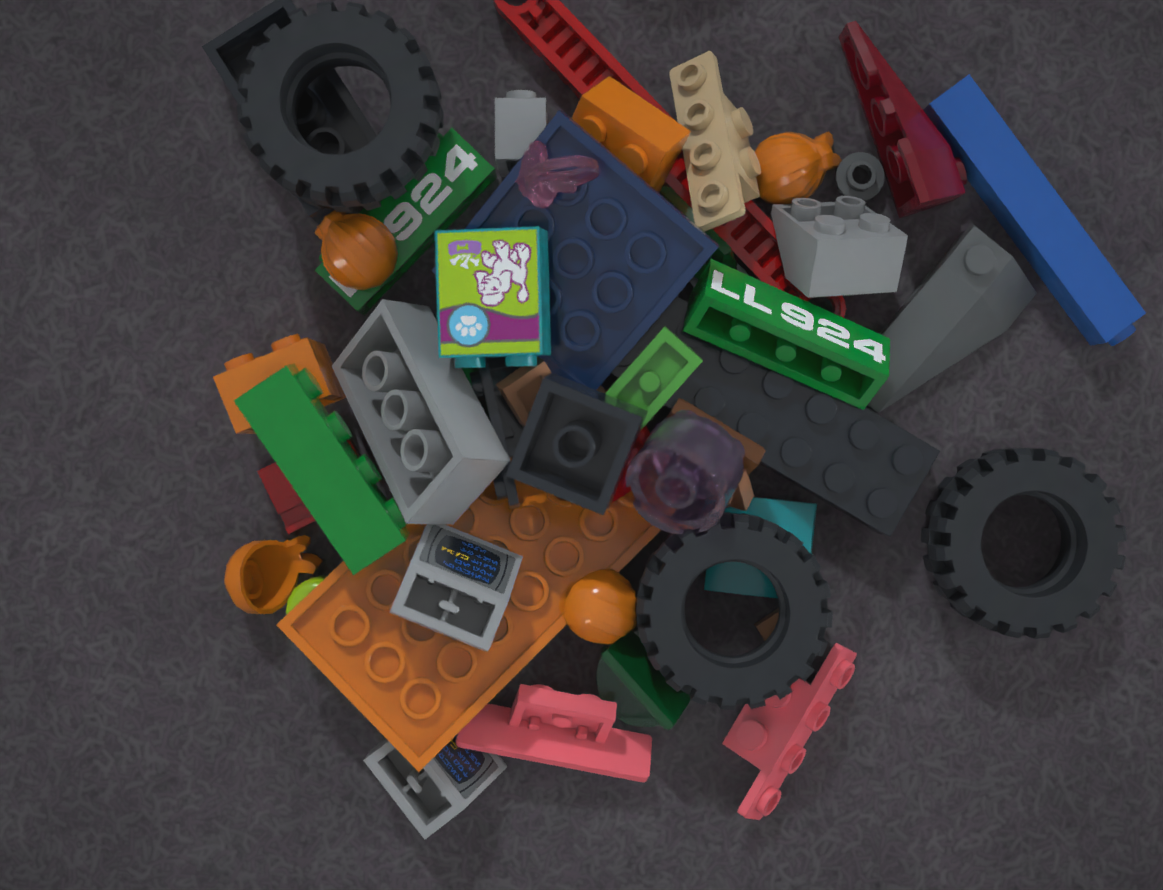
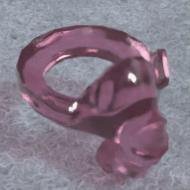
[516,141,600,208]

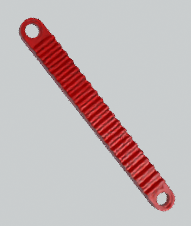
[493,0,846,318]

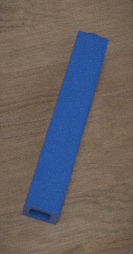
[923,74,1146,346]

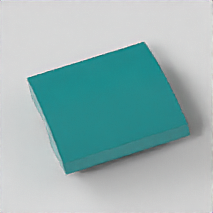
[704,497,817,598]

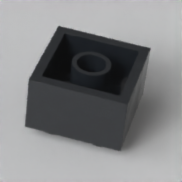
[506,373,648,515]

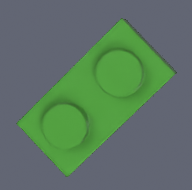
[605,326,703,431]

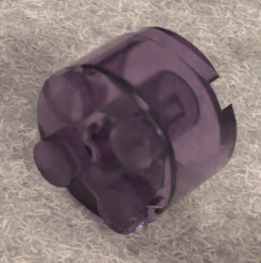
[625,410,745,534]

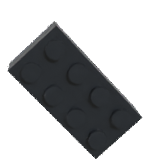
[202,0,377,224]

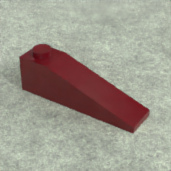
[838,21,967,219]

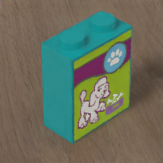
[435,227,551,368]

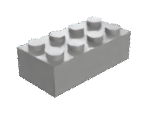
[332,299,510,524]

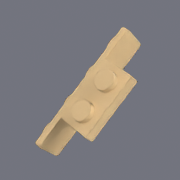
[669,51,761,232]

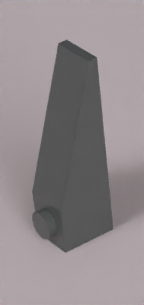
[867,226,1037,413]

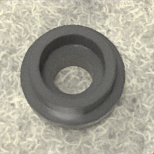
[835,152,885,201]

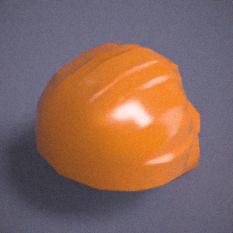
[754,131,842,205]
[314,210,398,291]
[224,535,323,614]
[564,569,637,645]

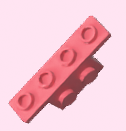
[722,643,857,820]
[456,684,652,783]

